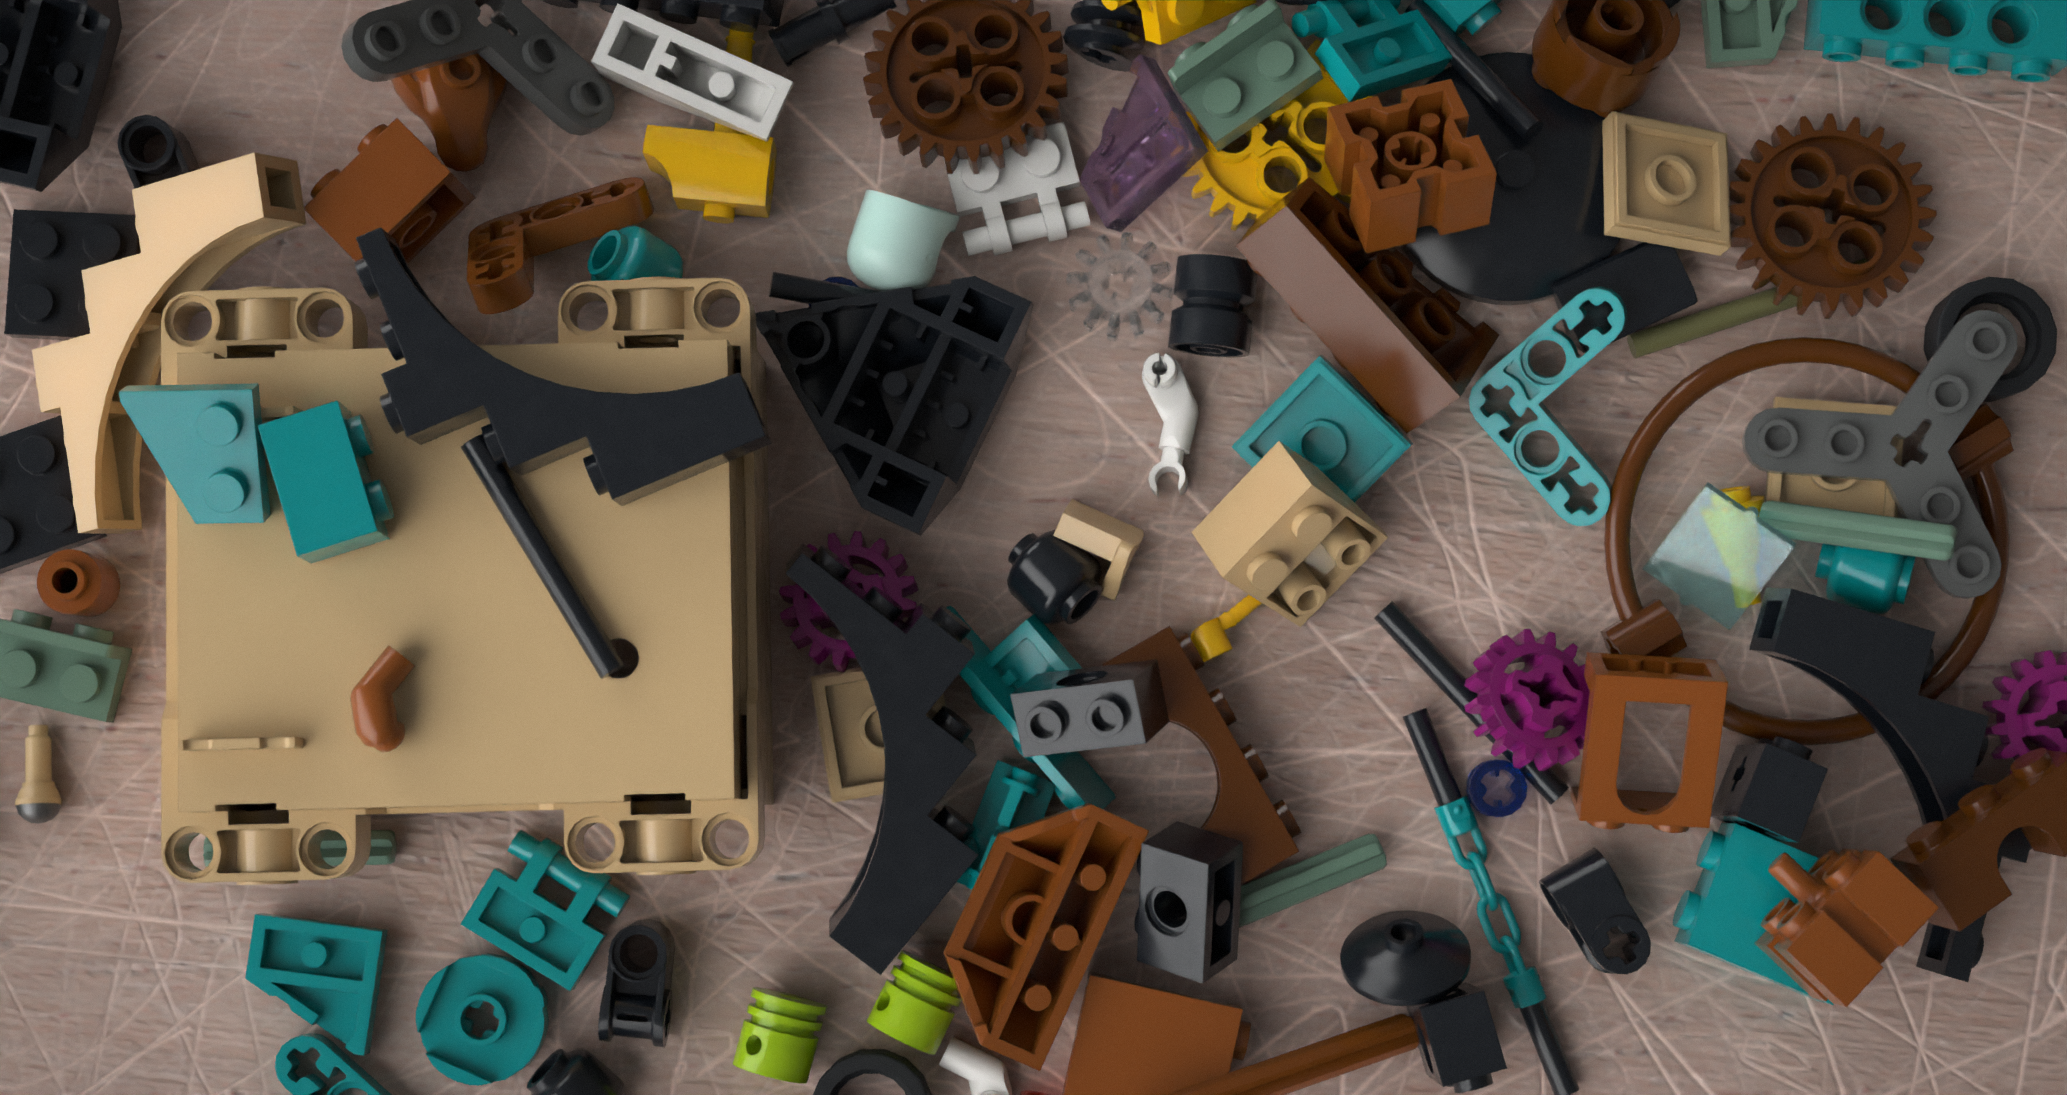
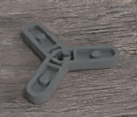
[341,0,615,136]
[1742,310,2017,599]

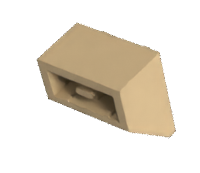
[1191,441,1388,627]

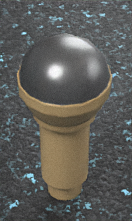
[15,725,62,824]

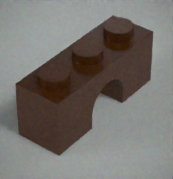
[1890,748,2067,932]

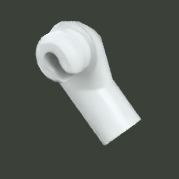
[939,1036,1013,1095]

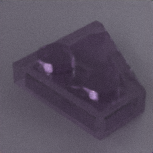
[1079,54,1208,232]

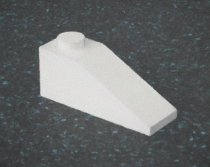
[591,3,794,142]

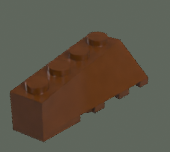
[1235,177,1499,434]

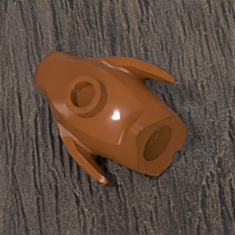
[391,54,508,172]

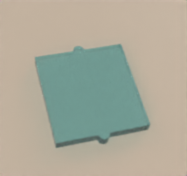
[1643,482,1797,630]

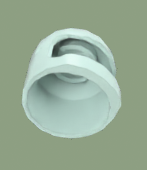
[847,190,960,291]

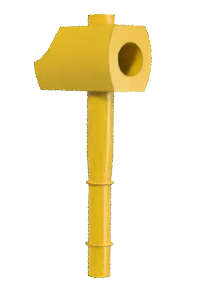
[642,29,777,224]

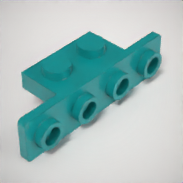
[946,606,1116,809]

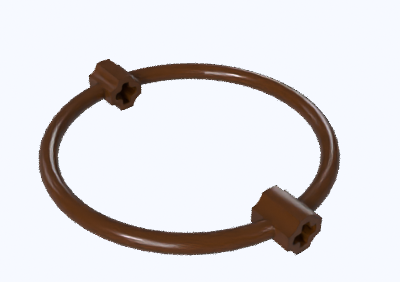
[1600,337,2014,746]

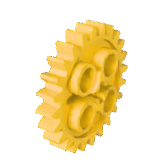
[1173,33,1373,231]

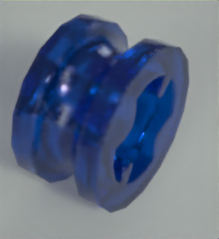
[1465,759,1527,817]

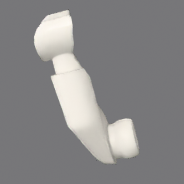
[1142,353,1199,497]

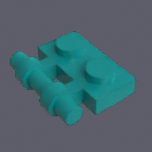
[1291,0,1452,102]
[461,830,630,991]

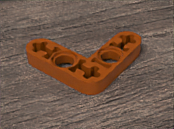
[467,177,654,315]

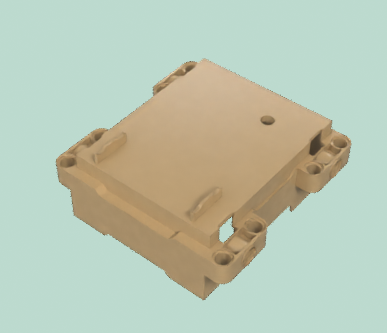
[161,277,774,885]

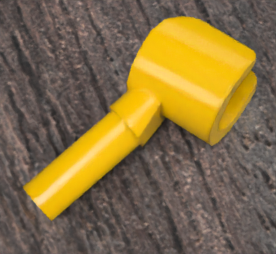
[1190,594,1262,662]

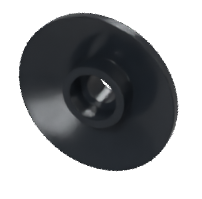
[1340,911,1471,1006]

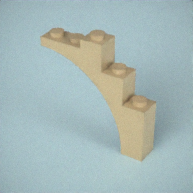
[32,152,306,534]

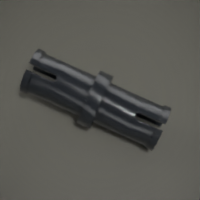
[768,0,897,67]

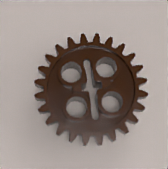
[863,0,1069,174]
[1729,113,1937,319]

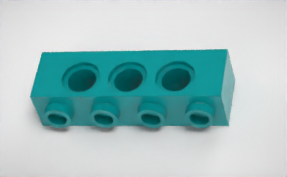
[1803,0,2067,83]

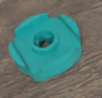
[415,954,549,1086]

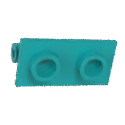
[957,760,1055,890]

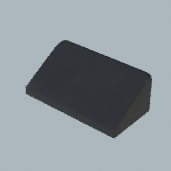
[1550,242,1698,353]

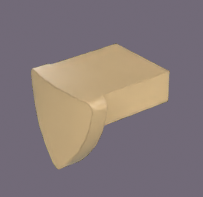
[1053,499,1144,601]

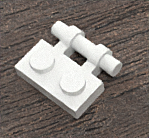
[943,122,1090,256]

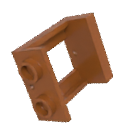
[1570,652,1728,833]

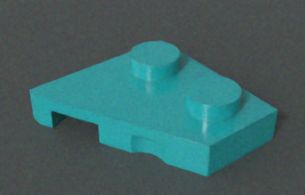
[119,383,270,524]
[245,913,388,1056]

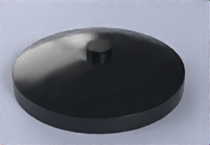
[1400,52,1621,305]

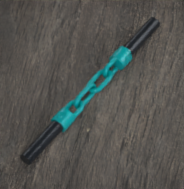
[1403,708,1579,1095]

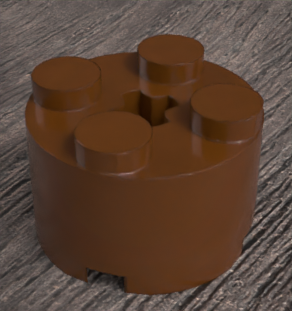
[1531,0,1681,117]

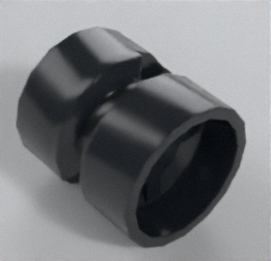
[1168,254,1258,358]

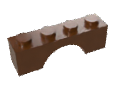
[1102,626,1302,885]

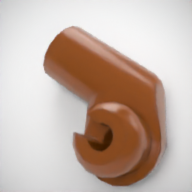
[350,645,415,752]

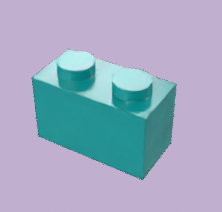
[257,400,394,564]

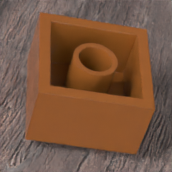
[304,118,476,264]

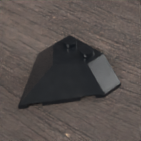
[0,0,122,192]
[755,276,1034,536]

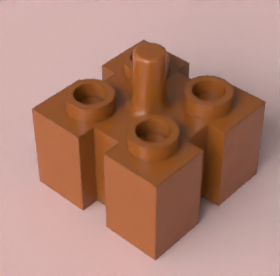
[1324,79,1497,253]
[1755,848,1939,1007]

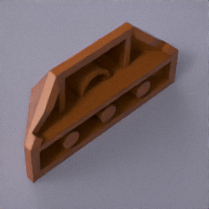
[943,803,1149,1071]

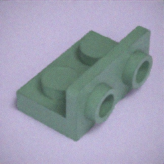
[1168,0,1323,152]
[0,609,132,723]

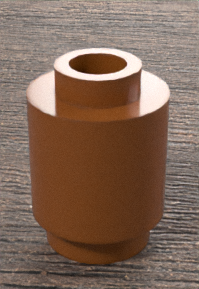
[37,549,120,617]

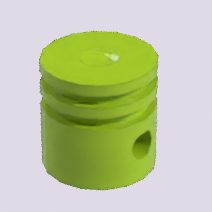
[867,950,962,1055]
[733,987,827,1084]

